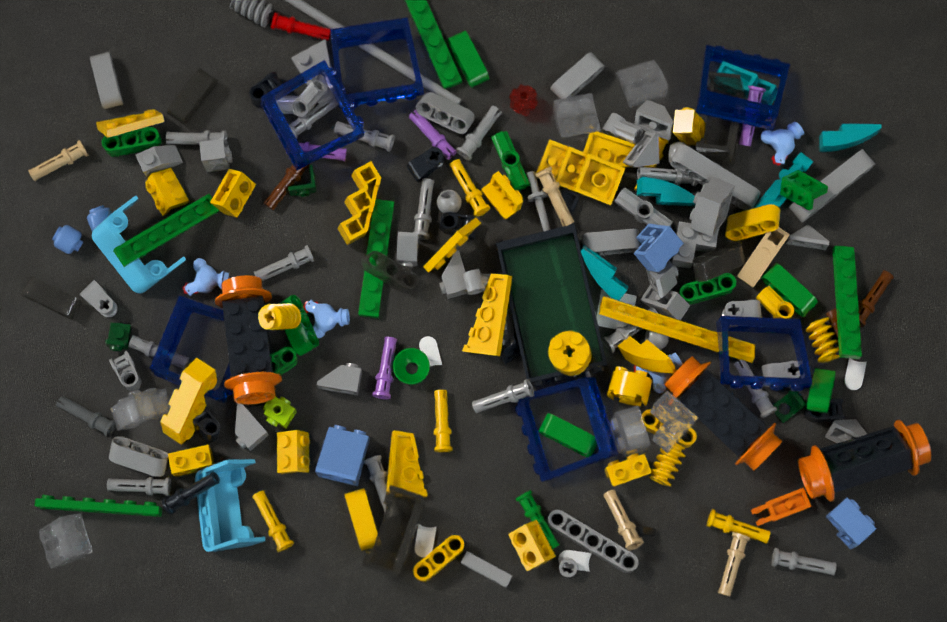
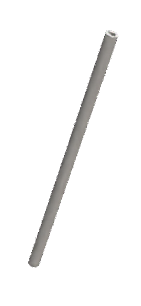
[284,0,462,105]

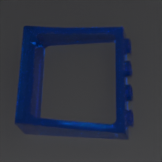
[330,17,424,109]
[696,45,790,130]
[261,60,365,171]
[150,296,233,403]
[716,316,812,391]
[516,377,619,482]

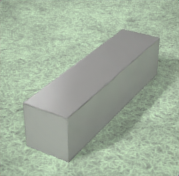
[461,551,512,588]

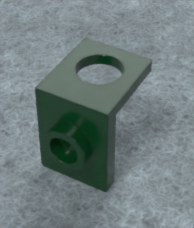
[288,165,317,197]
[773,389,806,423]

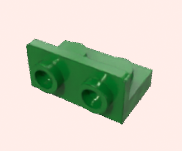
[780,170,828,210]

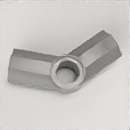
[273,79,327,117]

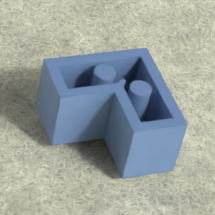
[633,224,684,272]
[825,498,876,550]

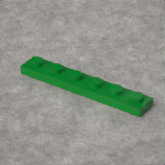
[405,0,462,89]
[113,194,220,267]
[358,199,394,318]
[832,245,862,359]
[35,495,162,517]

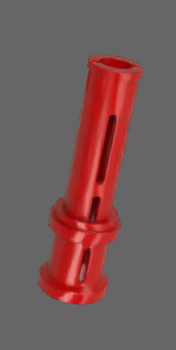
[271,12,332,41]

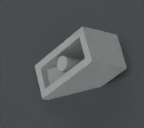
[634,100,674,140]
[136,145,183,179]
[397,232,419,269]
[439,251,468,299]
[646,260,678,298]
[640,285,690,321]
[317,363,362,395]
[235,404,269,451]

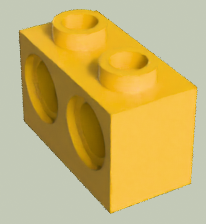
[673,107,706,146]
[210,169,256,218]
[168,445,215,477]
[508,520,556,571]

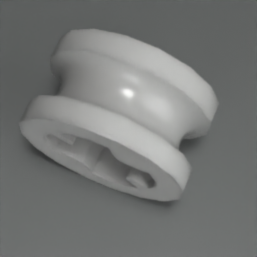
[559,558,577,577]

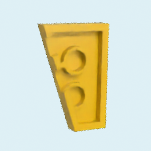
[96,109,164,138]
[583,130,639,168]
[423,218,481,273]
[386,430,428,498]

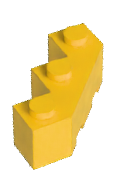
[337,161,381,245]
[160,358,217,445]

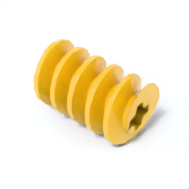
[258,303,301,330]
[806,317,839,363]
[648,440,686,487]

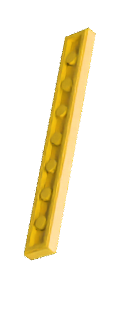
[599,296,755,363]

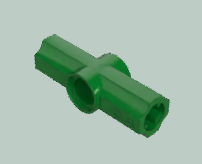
[491,131,530,191]

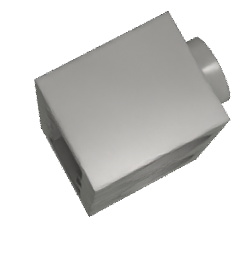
[199,139,233,172]

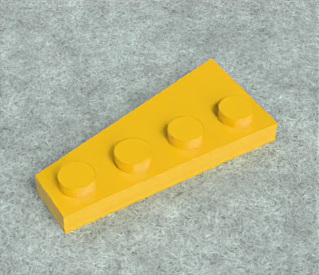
[462,274,512,356]

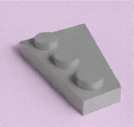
[291,40,336,105]

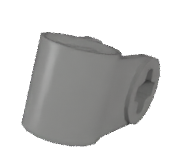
[80,280,118,318]
[722,300,762,325]
[109,351,142,391]
[762,361,803,387]

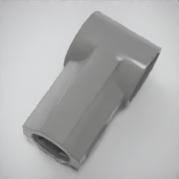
[602,113,643,144]
[463,269,491,295]

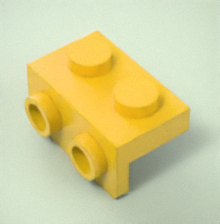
[145,168,189,216]
[481,171,523,220]
[277,430,310,474]
[604,453,651,486]

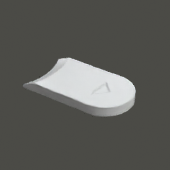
[419,336,442,366]
[844,358,867,390]
[415,524,436,558]
[559,550,592,571]

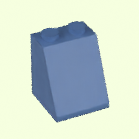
[315,425,370,486]

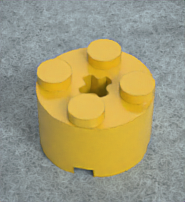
[548,331,592,376]
[607,367,652,406]

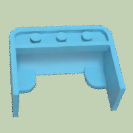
[92,196,186,293]
[195,459,265,552]

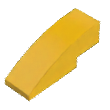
[618,336,677,373]

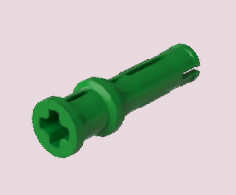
[515,490,560,549]

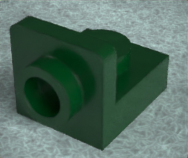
[105,322,132,352]

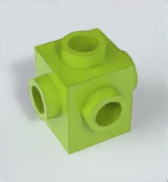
[263,396,297,429]

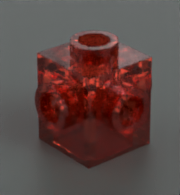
[509,84,539,117]

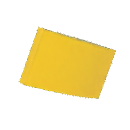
[536,139,625,205]

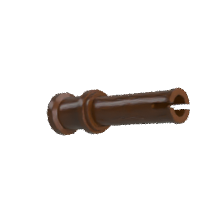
[264,155,311,211]
[858,270,894,327]

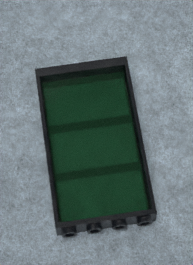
[496,224,608,387]

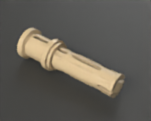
[28,140,88,181]
[535,167,574,227]
[603,490,643,550]
[718,532,750,597]

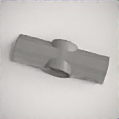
[614,188,673,226]

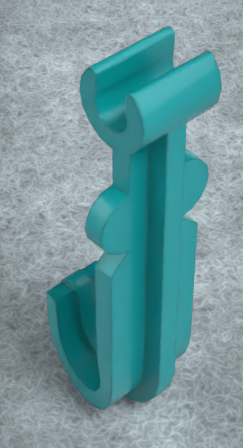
[754,152,813,208]

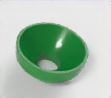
[393,348,430,385]

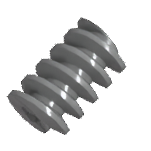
[229,0,273,27]

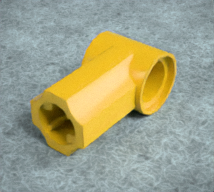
[756,286,794,325]

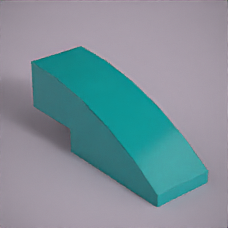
[714,61,778,108]
[819,124,882,152]
[637,177,696,207]
[581,245,629,301]

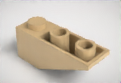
[737,227,790,288]

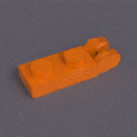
[751,488,812,526]

